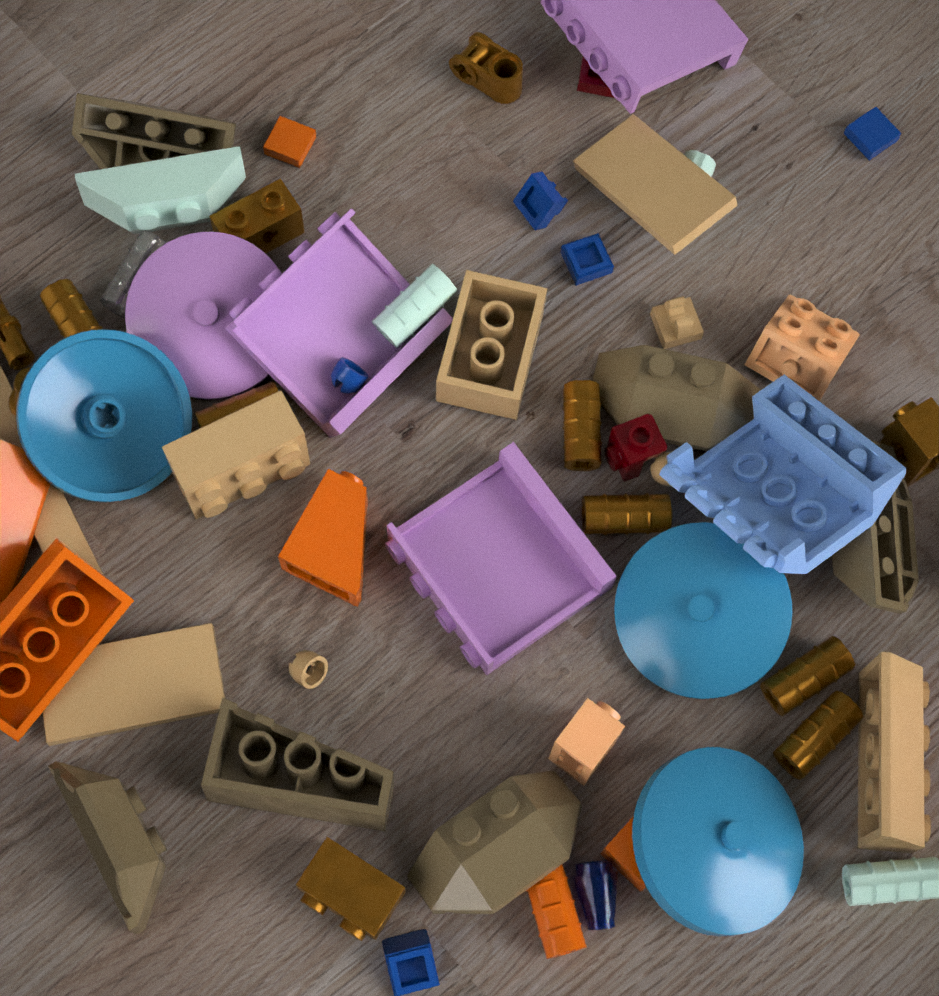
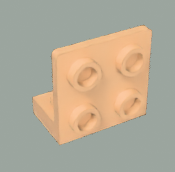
[745,295,860,401]

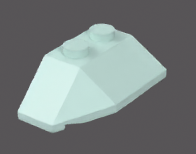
[75,146,246,235]

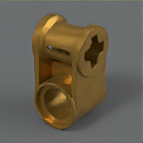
[449,32,523,104]

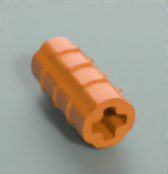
[526,864,587,959]

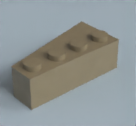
[201,697,394,832]

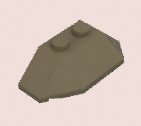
[72,93,236,169]
[593,345,760,451]
[832,439,919,614]
[48,761,167,935]
[407,771,582,914]

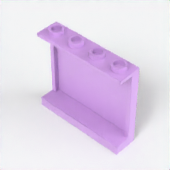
[541,0,748,114]
[225,208,453,438]
[385,442,617,675]

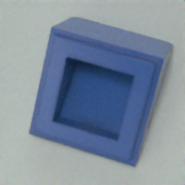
[382,929,440,996]

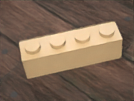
[858,652,931,853]

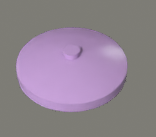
[125,232,279,400]

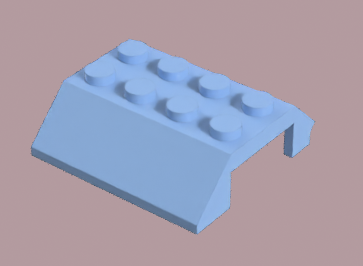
[660,374,906,574]

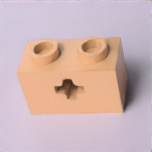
[548,698,625,786]

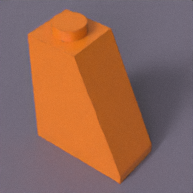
[278,469,368,607]

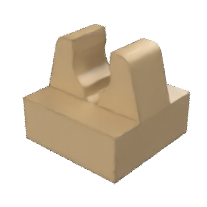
[650,296,704,349]

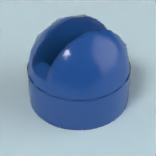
[331,357,369,394]

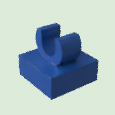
[513,172,568,231]

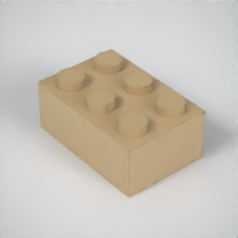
[436,270,547,420]
[162,390,310,519]

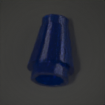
[572,860,618,930]

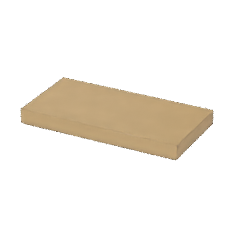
[573,114,738,255]
[43,623,225,746]

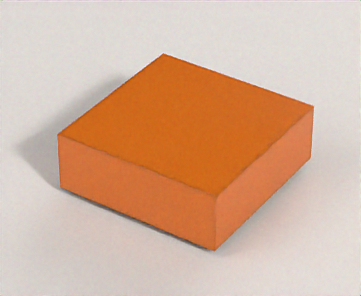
[263,116,316,168]

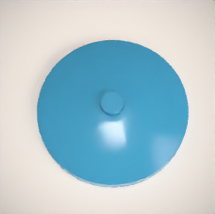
[16,329,192,502]
[614,522,792,699]
[632,747,804,937]

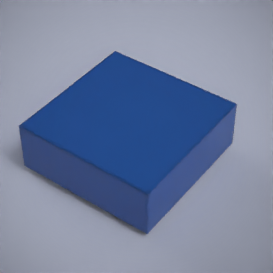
[844,107,902,161]
[560,233,614,286]

